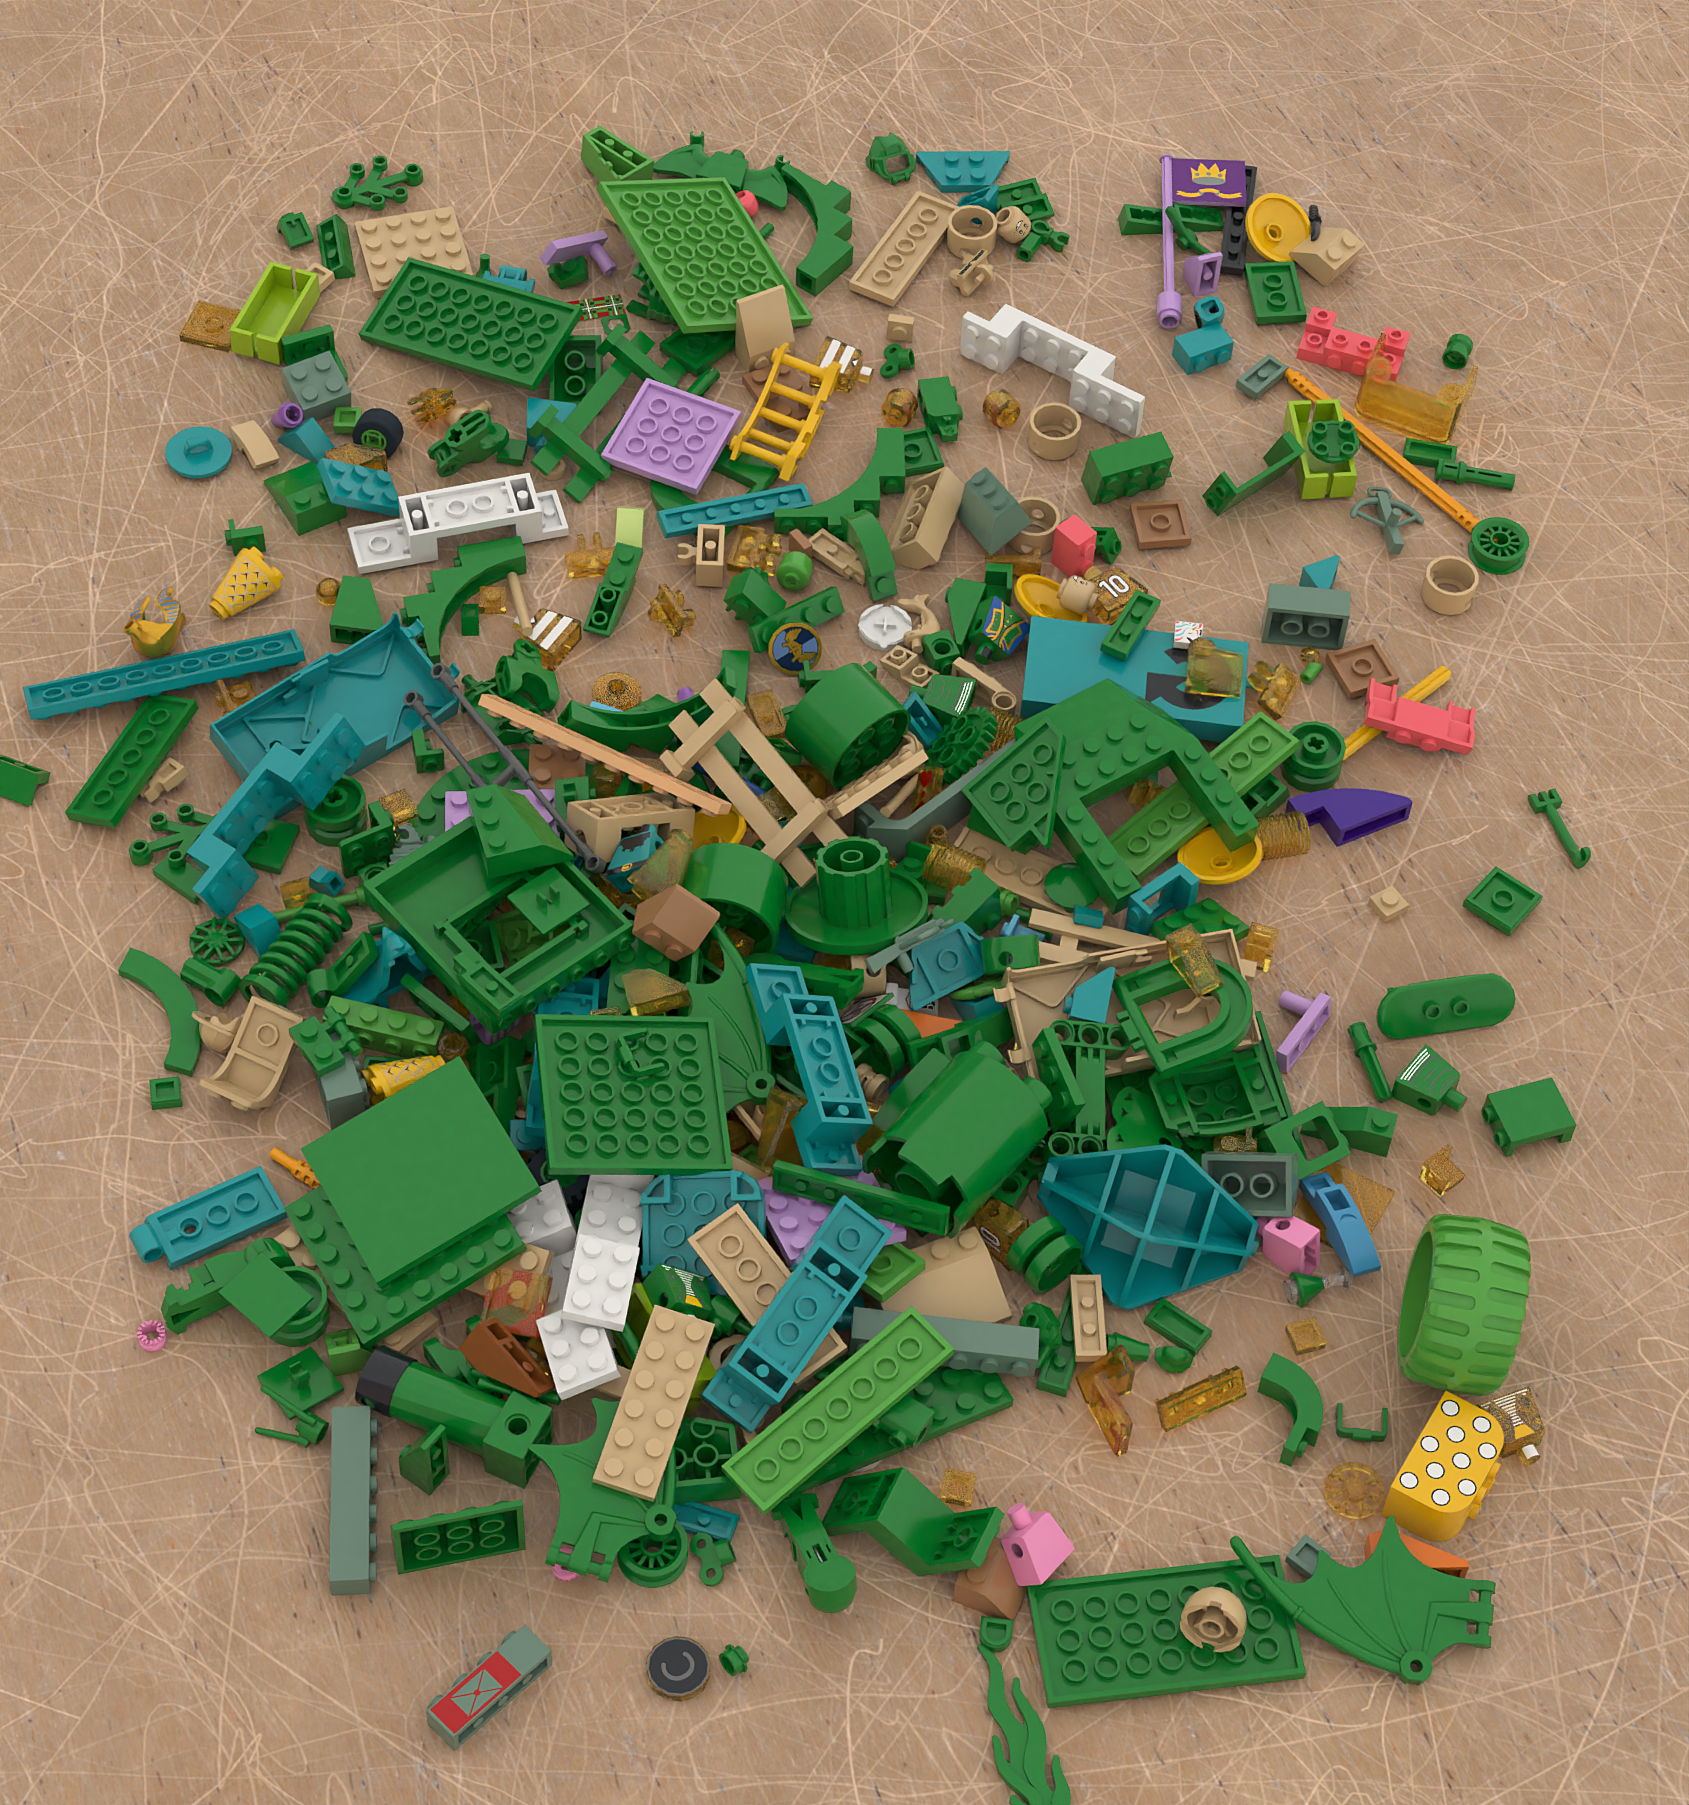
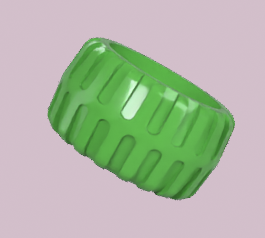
[1397,1214,1531,1396]

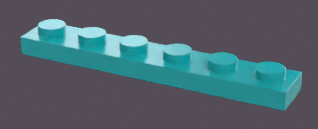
[656,483,813,539]

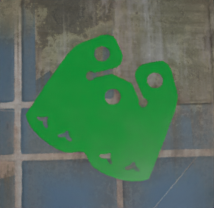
[1107,1086,1210,1166]

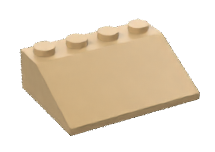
[866,1226,1012,1323]

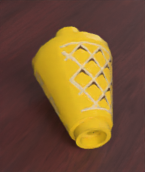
[209,547,284,620]
[360,1055,445,1107]

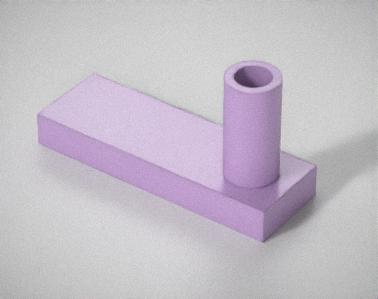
[540,230,617,276]
[1276,990,1331,1074]

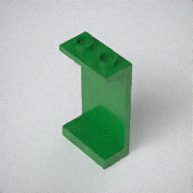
[1202,431,1305,517]

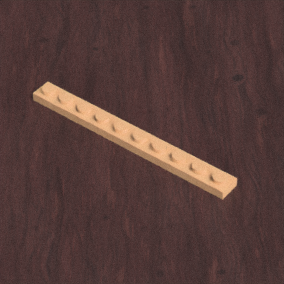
[478,694,732,817]

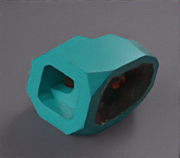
[1193,295,1225,329]

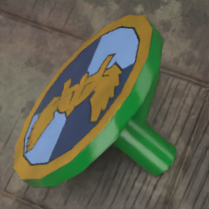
[768,622,822,675]

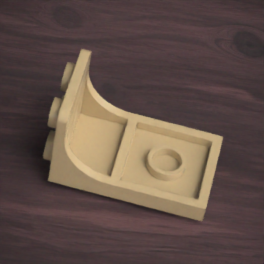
[199,996,307,1111]

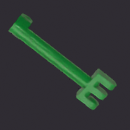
[1528,788,1591,869]

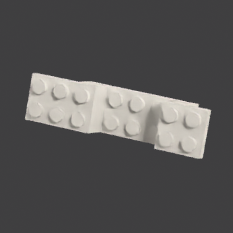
[959,304,1145,439]
[347,473,569,574]
[561,1175,654,1332]
[505,1180,621,1400]

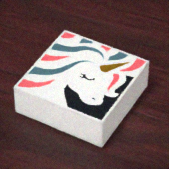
[1173,621,1203,651]

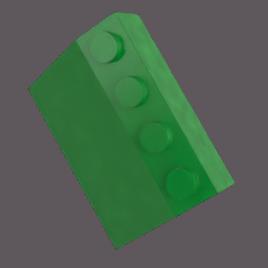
[390,1499,526,1575]

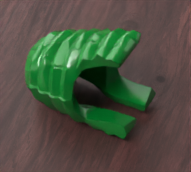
[626,261,678,326]

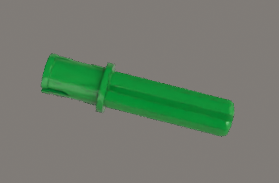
[1347,1022,1393,1103]

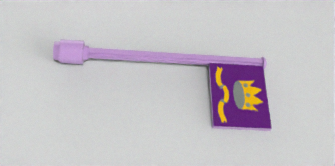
[1157,154,1246,329]

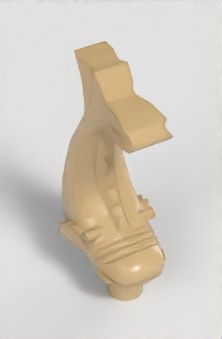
[897,594,941,654]

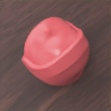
[736,190,758,217]

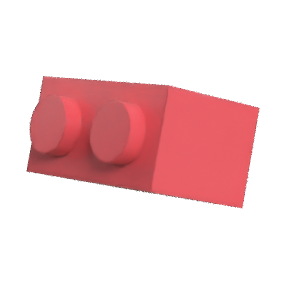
[1051,514,1097,578]

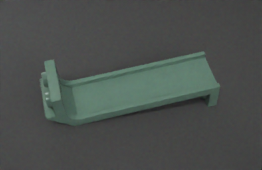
[853,738,1016,863]

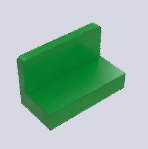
[0,754,51,806]

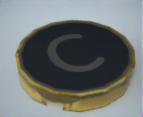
[646,1636,711,1702]

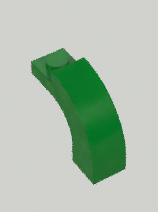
[840,509,898,601]
[1257,1353,1323,1467]

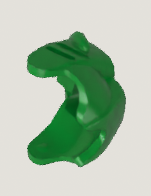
[865,132,916,185]

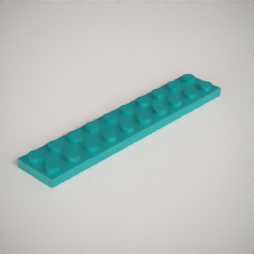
[22,629,306,720]

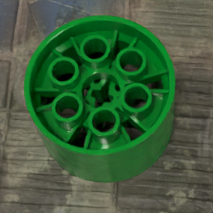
[785,663,911,789]
[677,843,789,969]

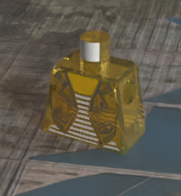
[1476,1386,1545,1466]

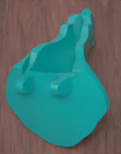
[340,926,434,1009]

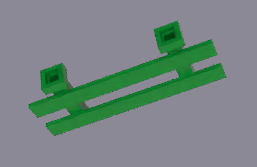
[528,323,687,504]

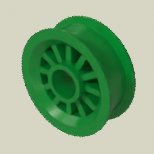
[1468,517,1530,575]
[617,1520,688,1588]

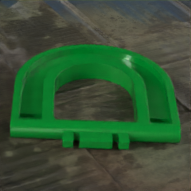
[651,445,780,538]
[1112,955,1253,1079]

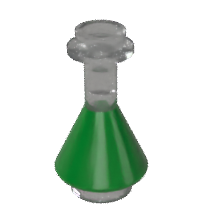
[1283,1266,1354,1307]

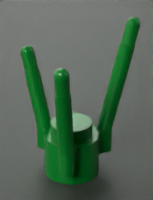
[255,1385,329,1448]

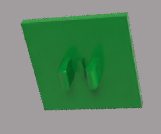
[507,866,590,936]

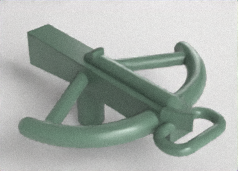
[1350,487,1424,554]
[864,918,954,974]

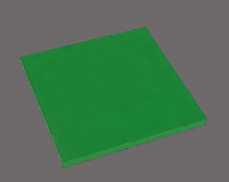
[301,1056,542,1288]

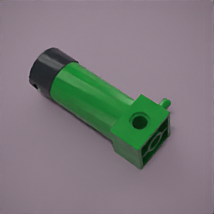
[355,1345,554,1489]

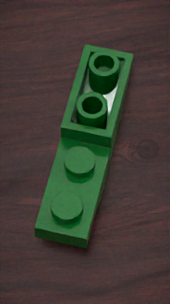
[583,542,643,638]
[905,1007,1015,1070]

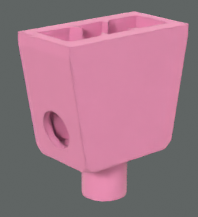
[1256,1216,1320,1275]
[1001,1503,1075,1586]

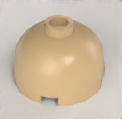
[1180,1587,1247,1652]

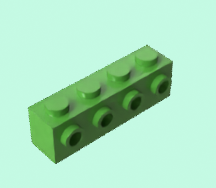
[322,996,446,1058]

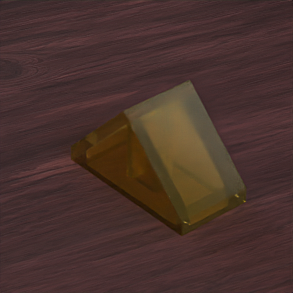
[1075,1344,1135,1404]

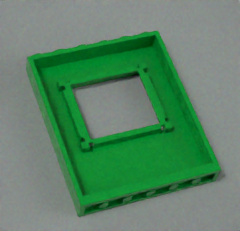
[363,816,634,1035]

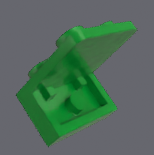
[281,324,348,381]
[338,801,396,879]

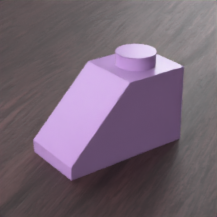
[1182,252,1223,297]

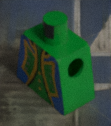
[968,595,1030,665]

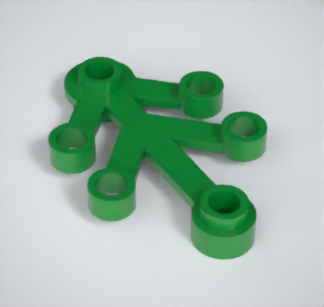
[332,155,423,211]
[129,804,217,868]

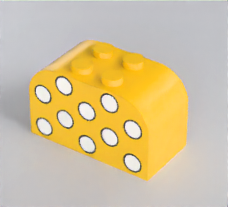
[1381,1391,1504,1542]

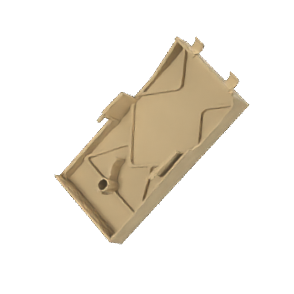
[993,929,1262,1081]

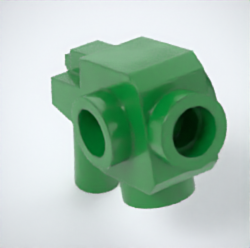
[1019,1302,1063,1369]

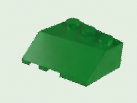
[466,784,574,879]
[674,1417,741,1505]

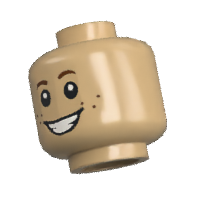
[996,206,1031,244]
[1057,575,1099,615]

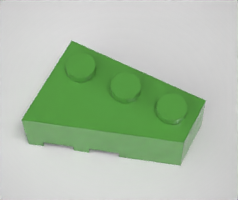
[581,126,654,182]

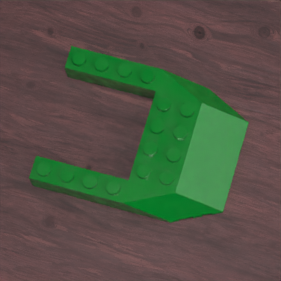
[1014,678,1260,915]

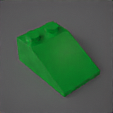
[549,335,603,405]
[264,462,347,536]

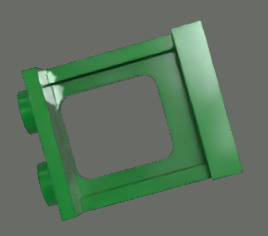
[1254,1101,1351,1181]

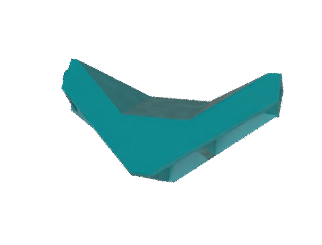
[1036,1144,1260,1311]

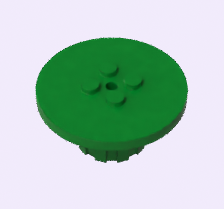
[784,836,929,955]

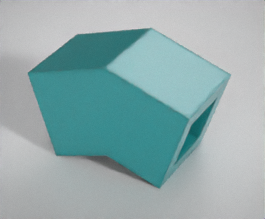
[309,865,346,896]

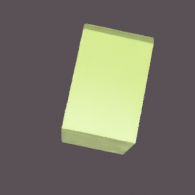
[615,506,646,548]

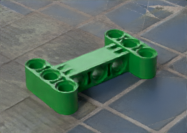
[1041,1019,1131,1164]

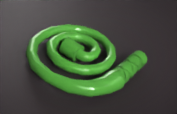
[947,975,1004,1000]

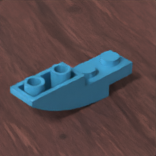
[1299,1172,1381,1277]

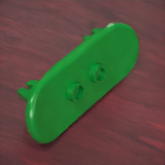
[1376,973,1516,1040]

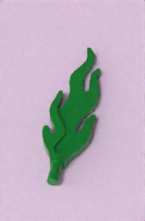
[977,1644,1071,1805]

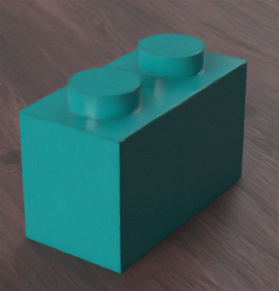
[1172,322,1234,375]

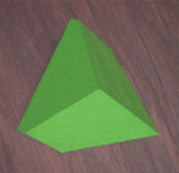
[324,1328,375,1377]

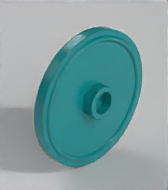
[165,426,232,479]

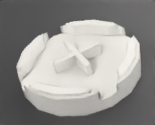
[858,604,912,651]

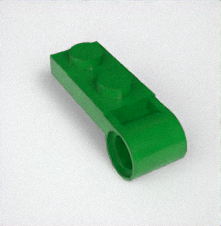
[305,931,379,1008]

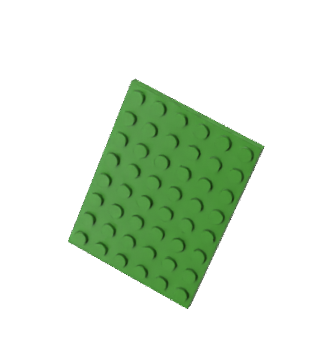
[596,177,813,334]

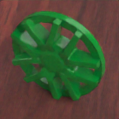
[190,917,245,966]

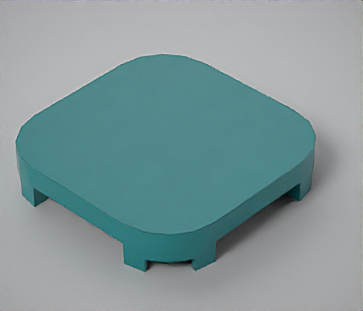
[640,1170,766,1296]

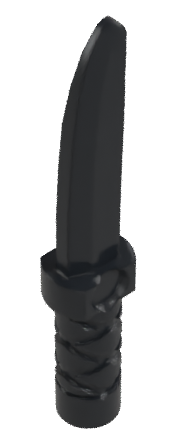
[1308,205,1322,241]

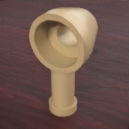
[445,400,492,426]

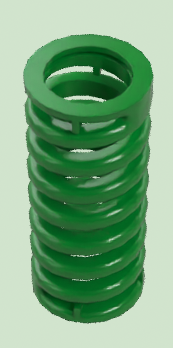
[238,893,353,1008]

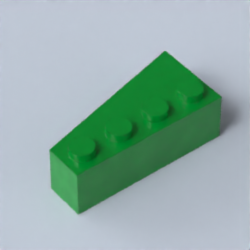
[893,867,1001,979]

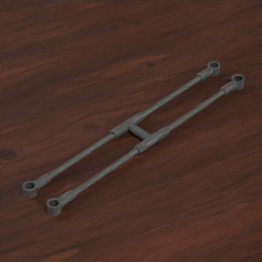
[404,663,606,875]

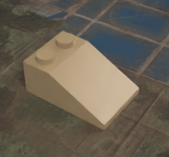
[735,285,795,373]

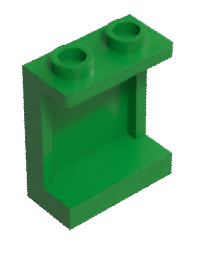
[1481,1077,1576,1157]

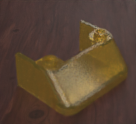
[1354,333,1478,445]

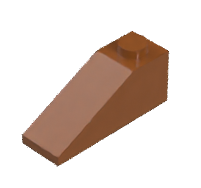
[458,1317,556,1397]

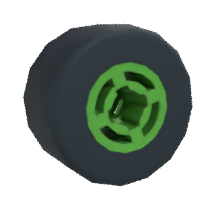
[352,408,404,460]

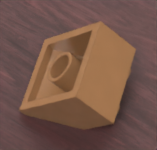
[632,883,720,962]
[953,1536,1026,1623]

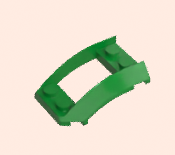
[1148,1044,1287,1136]

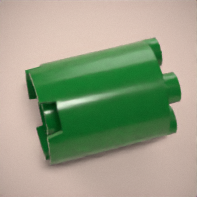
[862,1040,1053,1239]

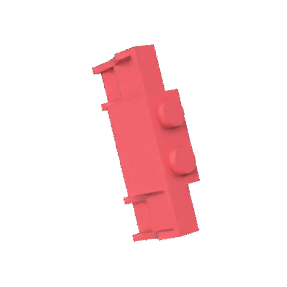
[1297,307,1411,385]
[1363,678,1476,755]

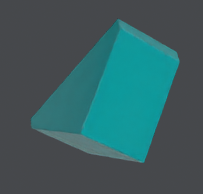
[956,183,999,224]
[278,417,335,465]
[1299,555,1340,589]
[902,692,944,751]
[233,903,281,959]

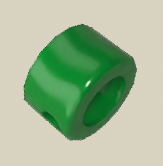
[981,935,1041,975]

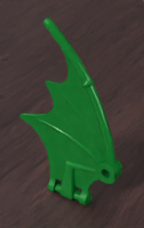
[685,922,776,1114]
[528,1321,677,1583]
[1230,1515,1496,1686]

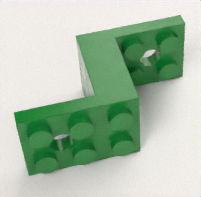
[821,1467,1005,1576]

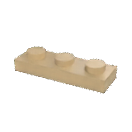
[1069,1275,1107,1362]

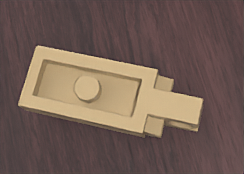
[808,528,866,585]

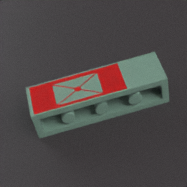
[426,1625,552,1751]

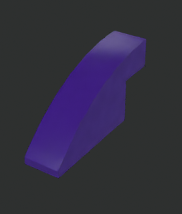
[1285,788,1413,847]

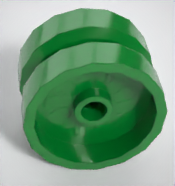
[1280,721,1346,793]
[303,774,368,847]
[852,1004,922,1080]
[1006,1216,1085,1294]
[271,1266,330,1347]

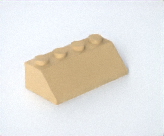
[887,466,965,570]

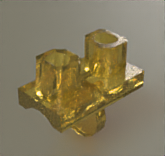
[648,584,696,637]

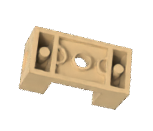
[564,792,695,866]

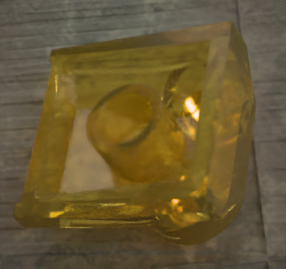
[1185,638,1243,698]

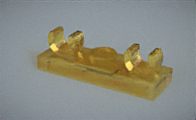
[1154,1365,1247,1432]

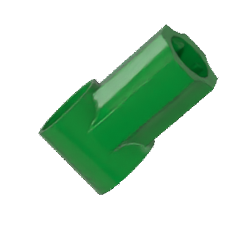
[180,956,241,1007]

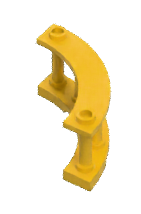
[729,342,843,482]

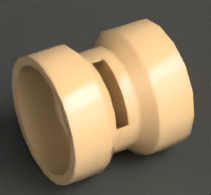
[856,1063,890,1103]

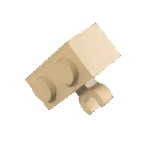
[678,524,725,587]

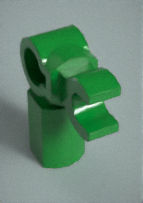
[1016,220,1070,262]

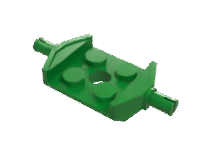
[461,674,543,746]

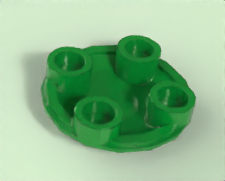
[1307,420,1360,464]
[1043,862,1099,913]

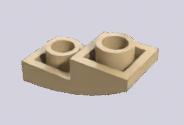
[229,420,279,470]
[880,645,940,689]

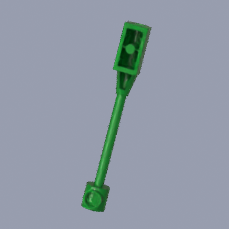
[704,1294,935,1450]

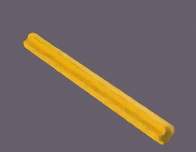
[1343,666,1451,760]

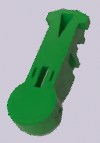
[743,953,864,1010]
[161,1238,295,1335]
[770,1493,857,1613]

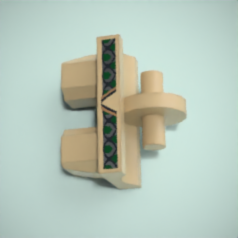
[949,249,994,297]

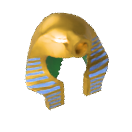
[123,586,186,658]

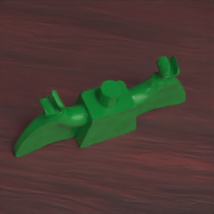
[653,131,790,211]

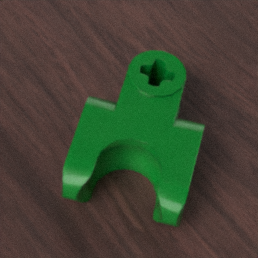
[427,410,509,477]
[495,639,560,713]
[422,1315,503,1399]

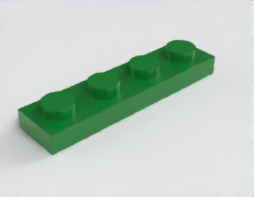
[746,586,845,653]

